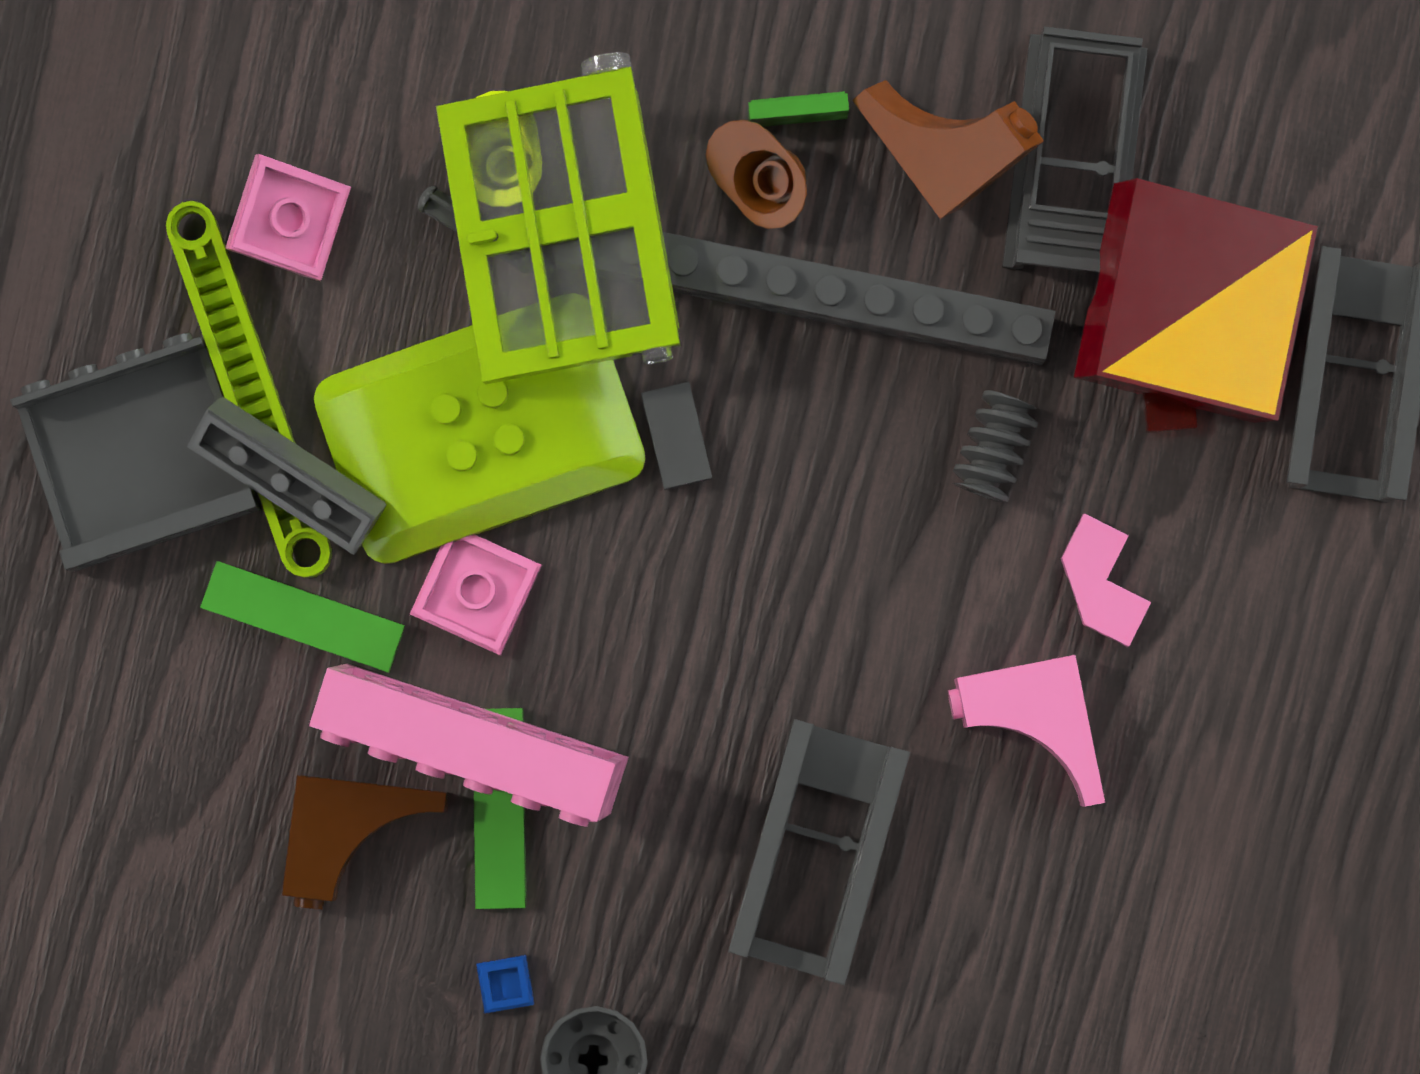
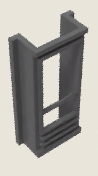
[1002,26,1148,273]
[1286,246,1420,503]
[728,719,910,986]

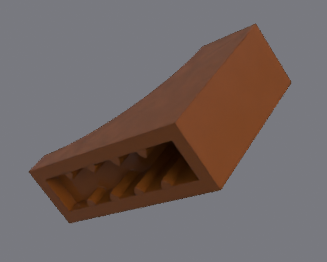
[852,80,1044,219]

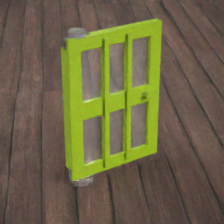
[436,52,682,385]

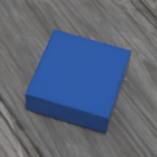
[476,955,535,1013]

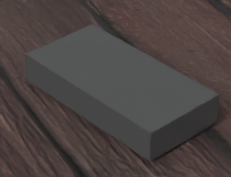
[641,381,712,490]

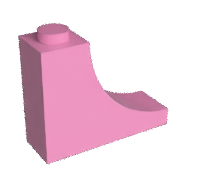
[948,655,1105,807]

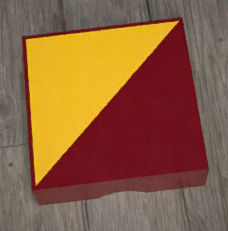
[1074,178,1318,423]

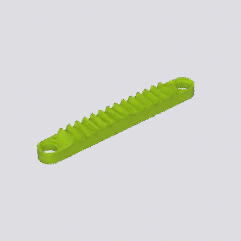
[166,201,332,578]

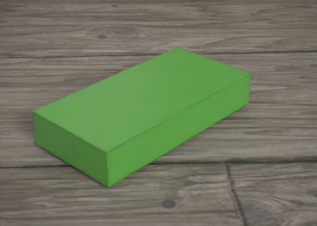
[748,91,849,127]

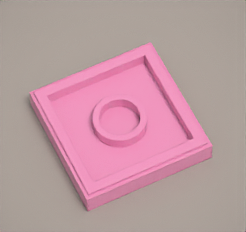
[225,154,351,281]
[410,534,542,656]

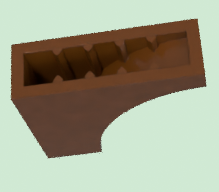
[282,775,450,910]

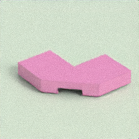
[1061,513,1151,647]

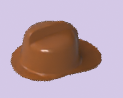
[706,119,807,229]

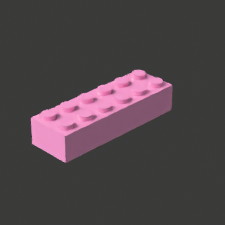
[309,663,629,827]

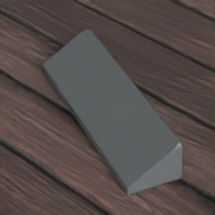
[187,397,386,555]

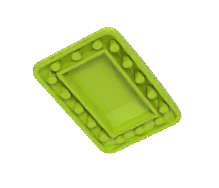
[314,294,646,564]

